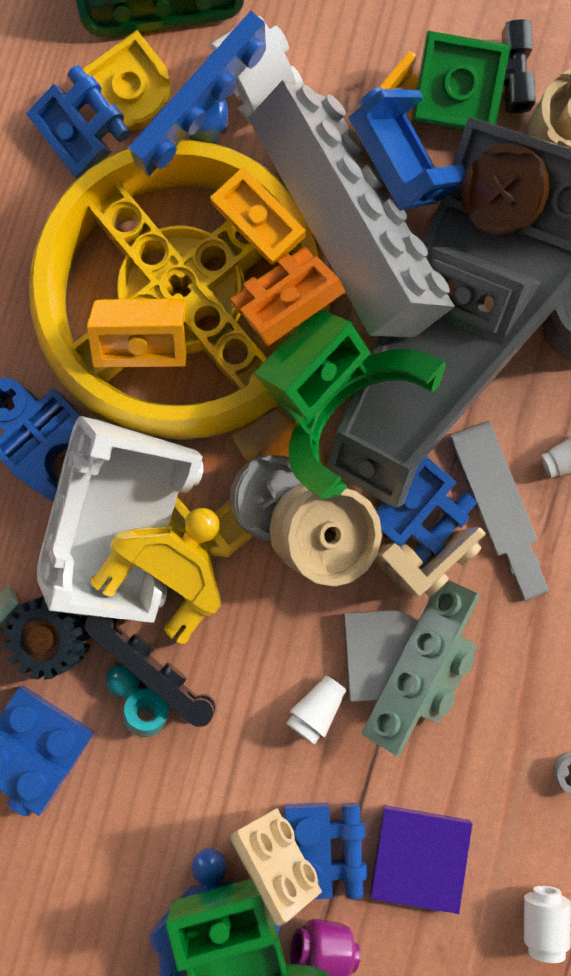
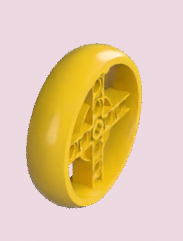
[29,140,331,440]

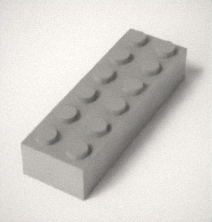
[248,80,455,337]

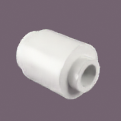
[524,886,571,963]

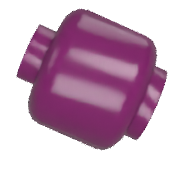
[290,918,360,976]

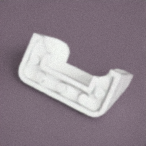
[37,416,203,623]

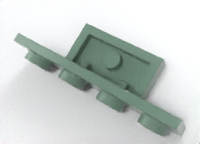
[361,580,481,757]

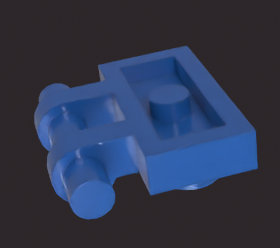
[26,65,131,178]
[375,456,477,567]
[285,802,367,899]

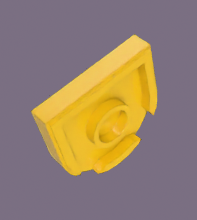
[83,30,171,131]

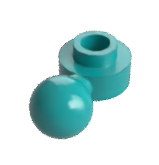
[106,663,169,737]

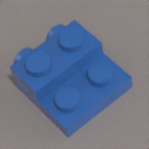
[0,685,95,817]

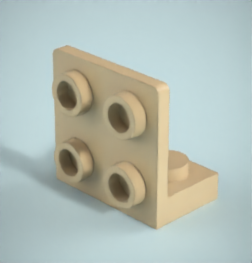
[374,527,486,597]
[229,808,322,926]

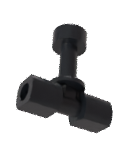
[501,19,536,114]

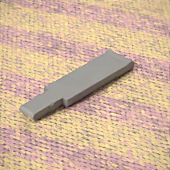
[449,421,549,602]

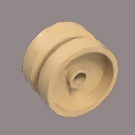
[269,484,382,586]

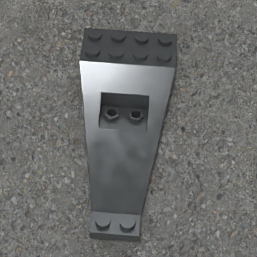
[326,117,571,508]

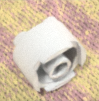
[209,16,304,122]

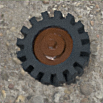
[3,596,92,680]

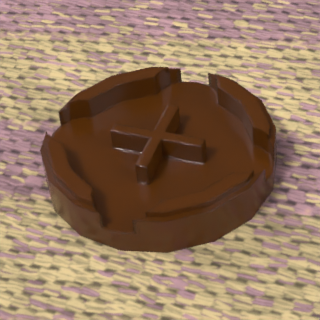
[461,143,550,236]

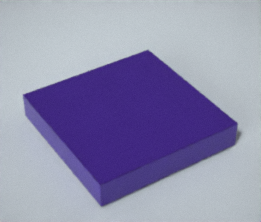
[370,805,472,914]

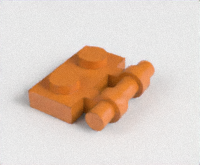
[230,247,345,346]

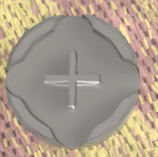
[230,455,301,541]

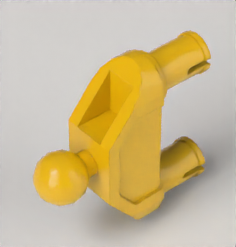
[90,508,221,644]

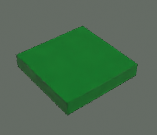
[410,31,511,131]

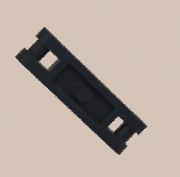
[85,615,216,727]

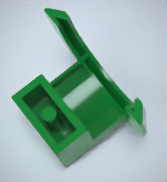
[254,309,446,500]
[166,878,330,976]

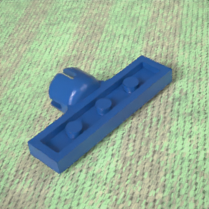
[128,10,266,177]

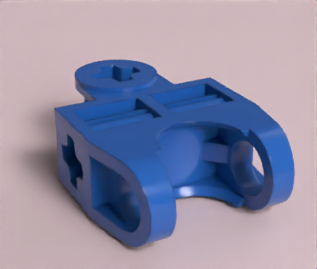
[0,378,83,502]

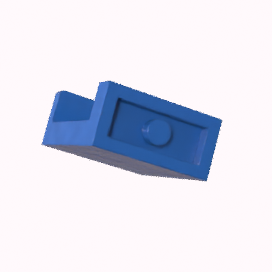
[348,87,466,211]

